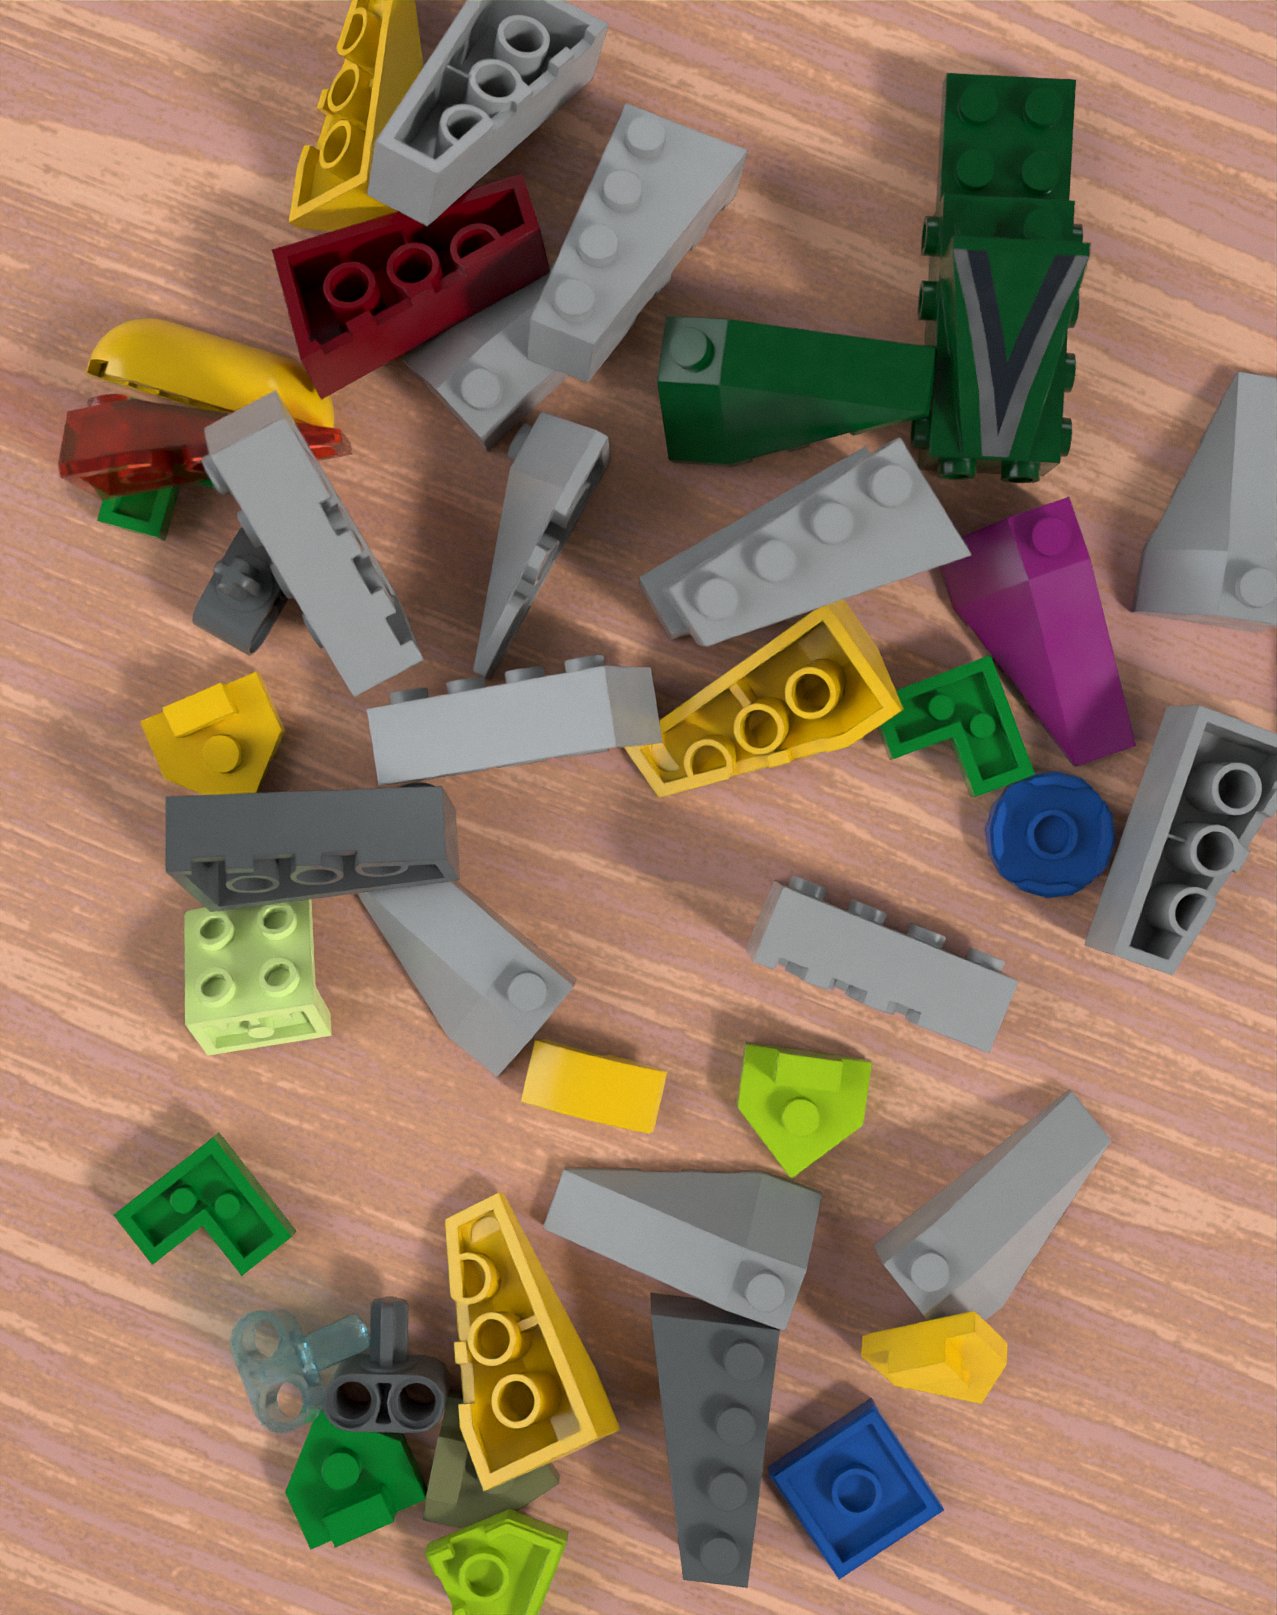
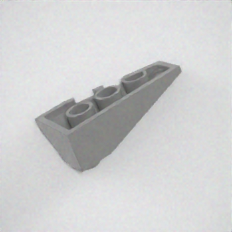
[873,1090,1111,1321]
[543,1167,822,1331]

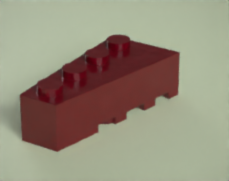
[272,173,550,400]

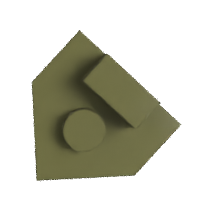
[423,1390,560,1528]

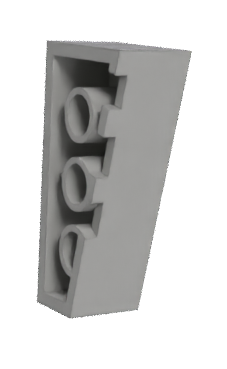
[367,0,609,226]
[201,390,424,697]
[367,655,663,786]
[1084,705,1277,975]
[746,875,1019,1053]

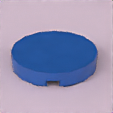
[985,772,1116,898]

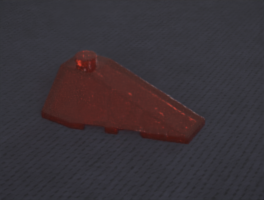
[58,394,353,500]

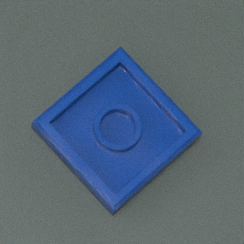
[768,1398,944,1579]

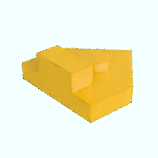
[140,671,285,795]
[861,1311,1007,1404]

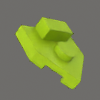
[736,1042,872,1179]
[425,1509,569,1615]

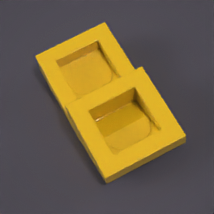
[521,1039,668,1134]

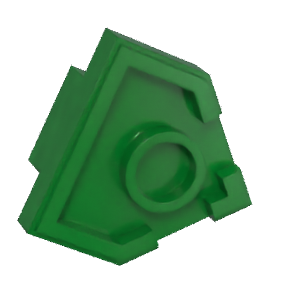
[285,1402,428,1550]

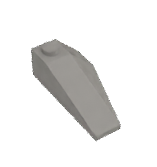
[400,265,671,452]
[1132,372,1277,633]
[473,412,611,681]
[357,881,577,1077]

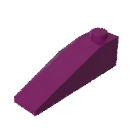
[939,497,1136,767]

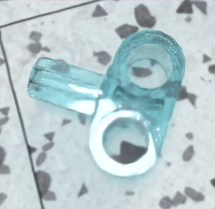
[230,1308,370,1434]

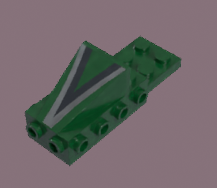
[910,73,1090,483]

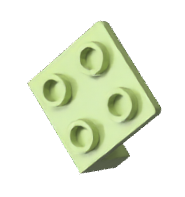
[184,899,332,1056]

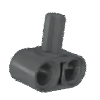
[192,528,288,656]
[322,1296,452,1433]

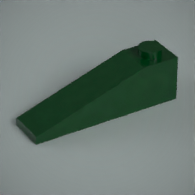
[657,316,938,467]

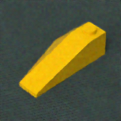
[288,0,424,231]
[624,599,903,798]
[445,1192,621,1491]

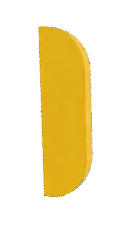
[85,318,335,448]

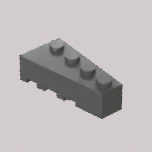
[166,783,460,912]
[650,1293,780,1588]

